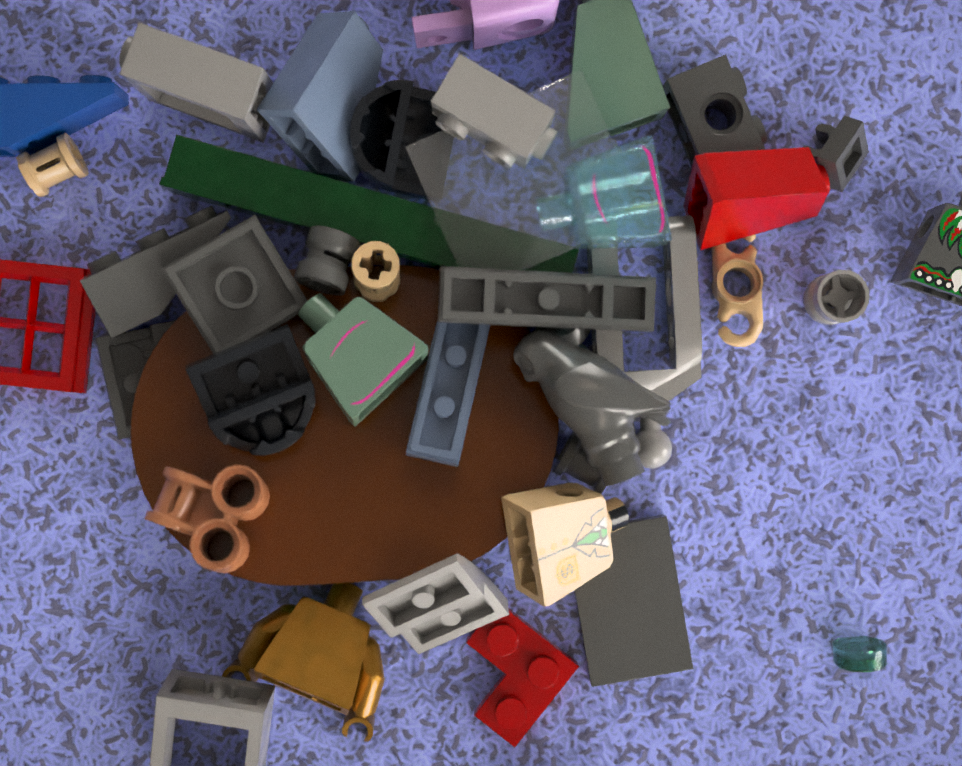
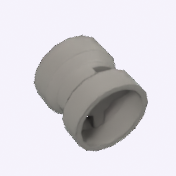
[803,270,870,325]

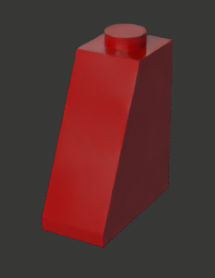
[683,147,830,251]

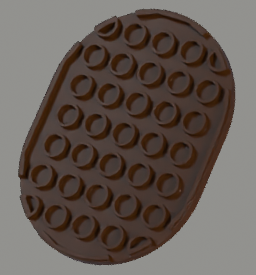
[131,265,559,586]

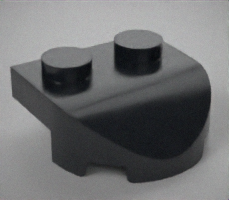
[349,80,454,202]
[185,324,316,456]

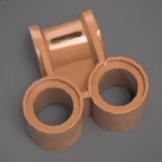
[144,465,270,573]

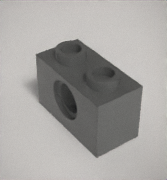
[663,54,767,168]

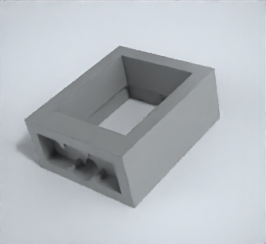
[119,22,273,143]
[150,669,275,766]

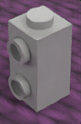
[431,53,558,169]

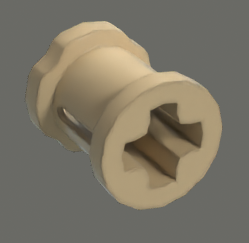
[16,133,89,198]
[351,241,400,302]

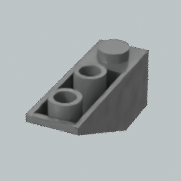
[80,205,231,339]

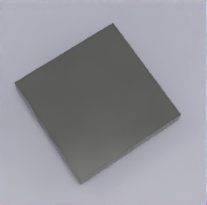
[161,215,307,354]

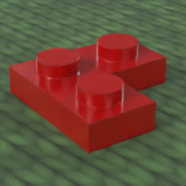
[466,608,579,748]

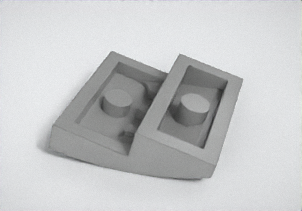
[362,554,509,654]

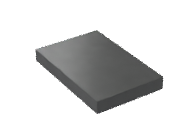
[574,514,693,687]

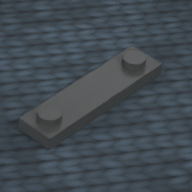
[437,266,656,332]

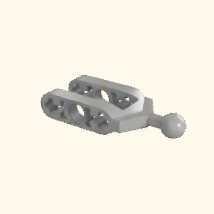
[586,215,702,469]

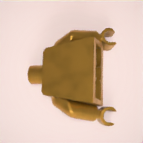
[222,583,385,742]

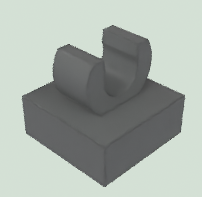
[803,116,869,192]

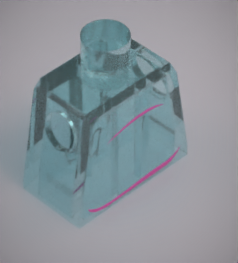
[536,135,672,249]

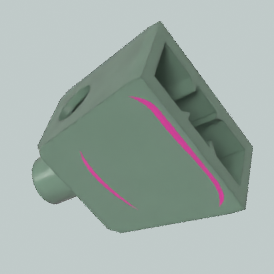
[298,293,429,427]

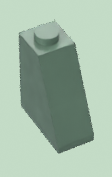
[563,0,670,152]

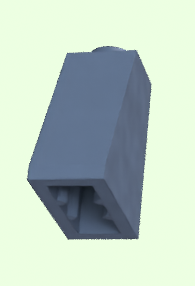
[256,11,383,181]

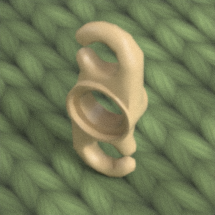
[712,234,763,347]

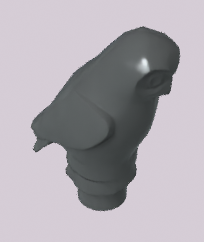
[513,329,671,486]

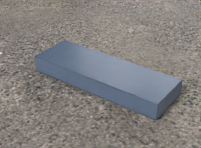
[406,319,490,467]

